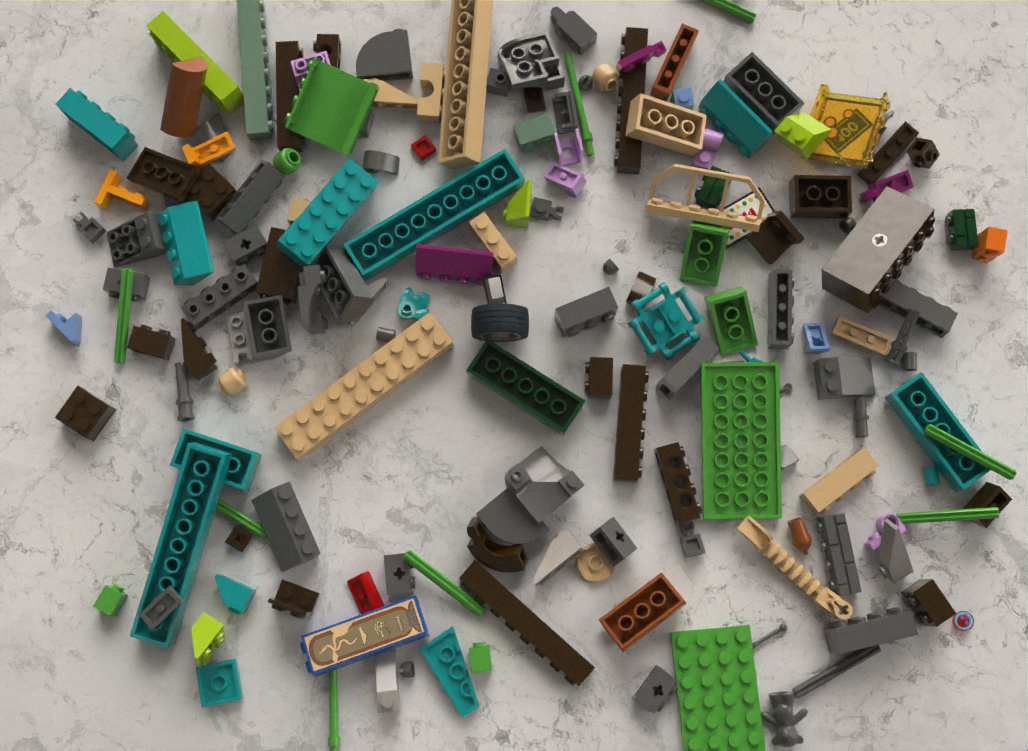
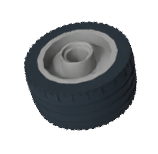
[471,303,529,342]

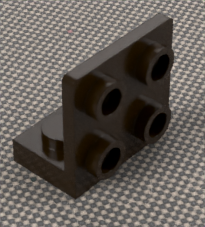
[746,210,805,265]
[268,579,320,619]

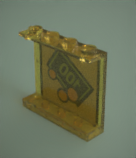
[801,84,891,169]

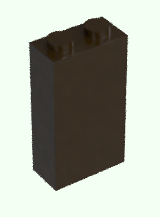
[256,227,304,305]

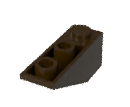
[181,318,218,381]

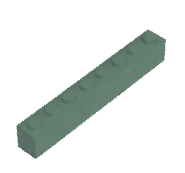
[237,0,275,141]

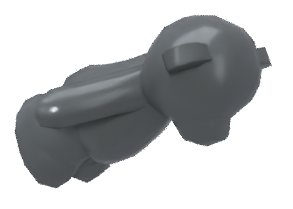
[761,691,808,747]

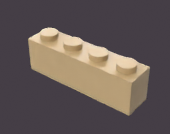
[800,447,879,514]

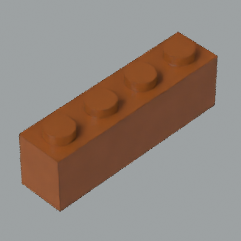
[650,23,699,102]

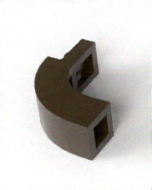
[467,516,529,573]

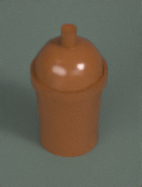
[787,517,812,555]

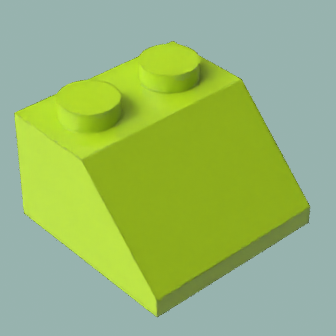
[774,112,832,160]

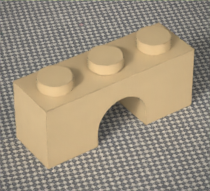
[417,62,446,123]
[469,212,517,273]

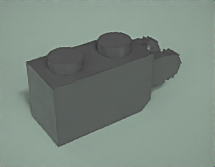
[550,7,597,55]

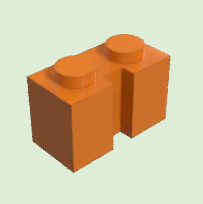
[971,227,1008,263]

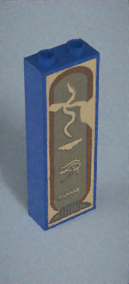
[300,595,430,677]

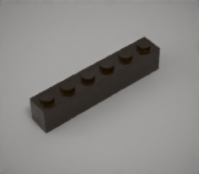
[275,41,305,153]
[613,364,649,483]

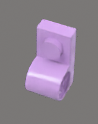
[692,128,723,170]
[543,162,586,198]
[864,514,906,550]

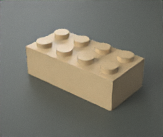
[625,93,707,156]

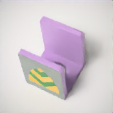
[553,128,584,166]

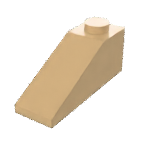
[364,78,418,111]

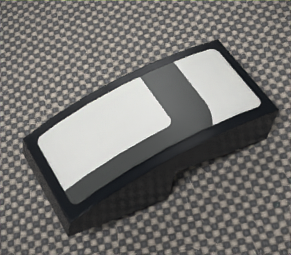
[482,272,507,304]

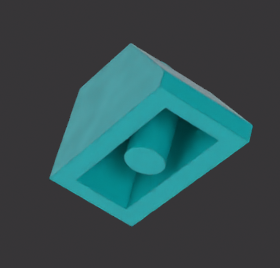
[215,574,256,614]

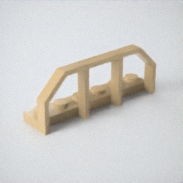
[645,164,765,232]

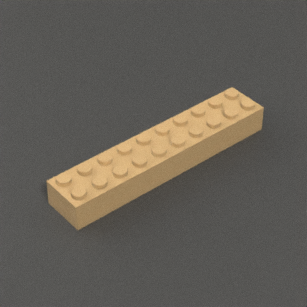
[438,0,493,170]
[274,312,454,461]

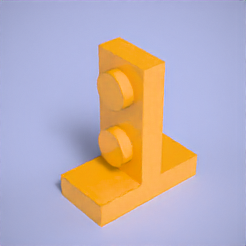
[181,132,236,171]
[94,169,150,211]

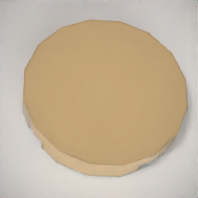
[576,543,616,582]

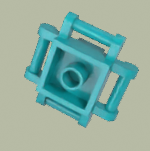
[627,282,704,360]

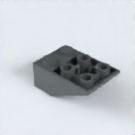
[106,212,167,267]

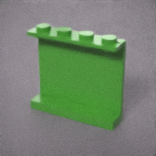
[284,57,379,157]

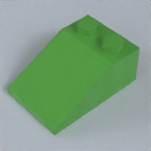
[680,220,730,287]
[704,286,758,355]

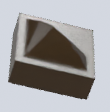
[225,525,253,552]

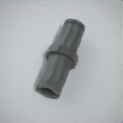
[853,398,869,438]

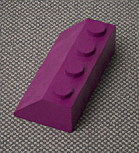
[415,244,494,286]

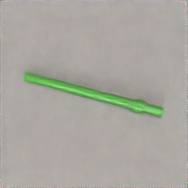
[564,52,595,156]
[328,669,340,751]

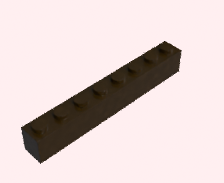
[614,27,648,175]
[459,560,595,686]

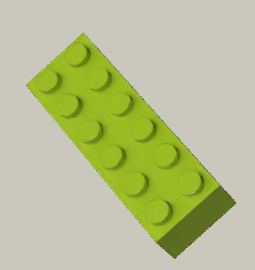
[146,11,244,115]

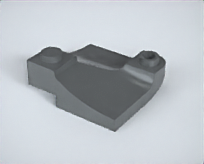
[497,31,565,91]
[298,265,328,334]
[505,446,584,525]

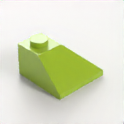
[503,180,532,228]

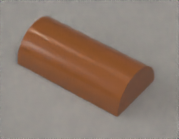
[160,57,208,138]
[599,572,687,652]

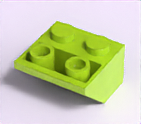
[191,612,225,668]

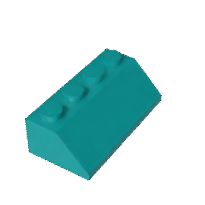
[698,79,773,159]
[158,201,214,286]

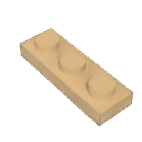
[831,316,893,357]

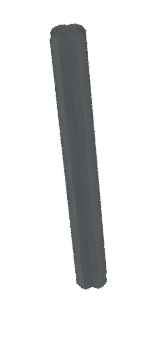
[792,645,881,699]

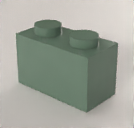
[513,113,556,151]

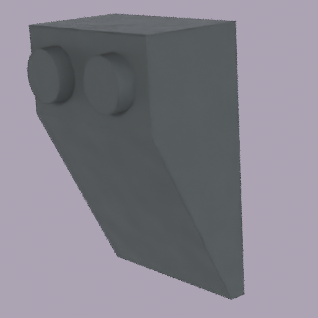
[813,357,876,400]

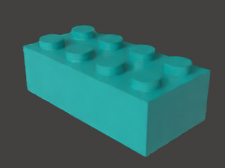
[55,88,138,162]
[169,428,262,492]

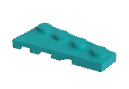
[419,626,479,717]

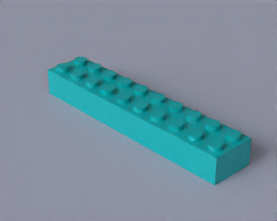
[343,149,525,281]
[130,442,232,649]

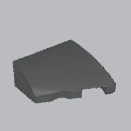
[192,113,232,162]

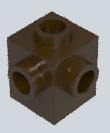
[907,137,940,169]

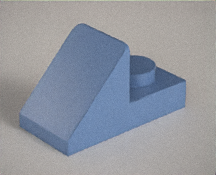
[45,311,82,345]
[802,323,830,353]

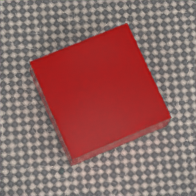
[411,135,437,161]

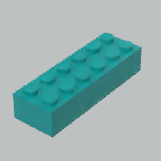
[276,158,379,269]
[884,372,990,492]

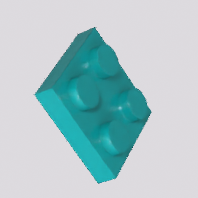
[195,658,243,707]

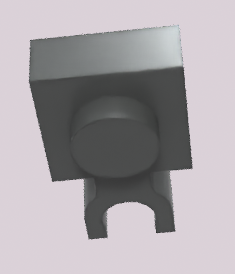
[530,197,564,221]
[73,212,106,244]
[680,521,705,558]

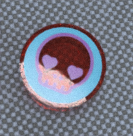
[952,611,974,631]

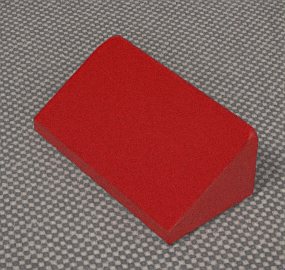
[347,571,384,614]

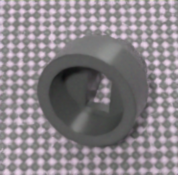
[578,75,593,91]
[839,217,856,234]
[603,258,619,275]
[399,661,415,678]

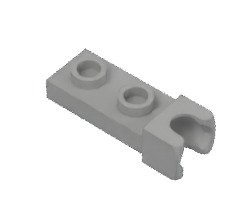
[226,311,256,367]

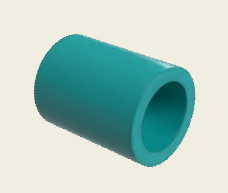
[923,466,940,485]

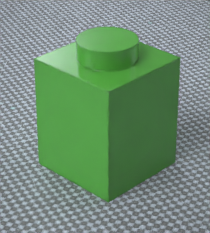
[93,584,128,616]
[469,642,492,673]

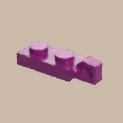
[615,41,667,74]
[860,170,914,202]

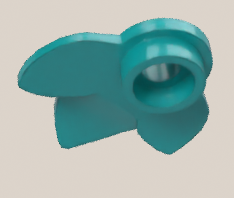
[397,287,430,320]

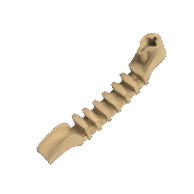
[736,515,852,619]

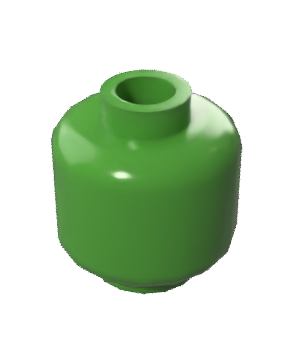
[273,148,301,175]

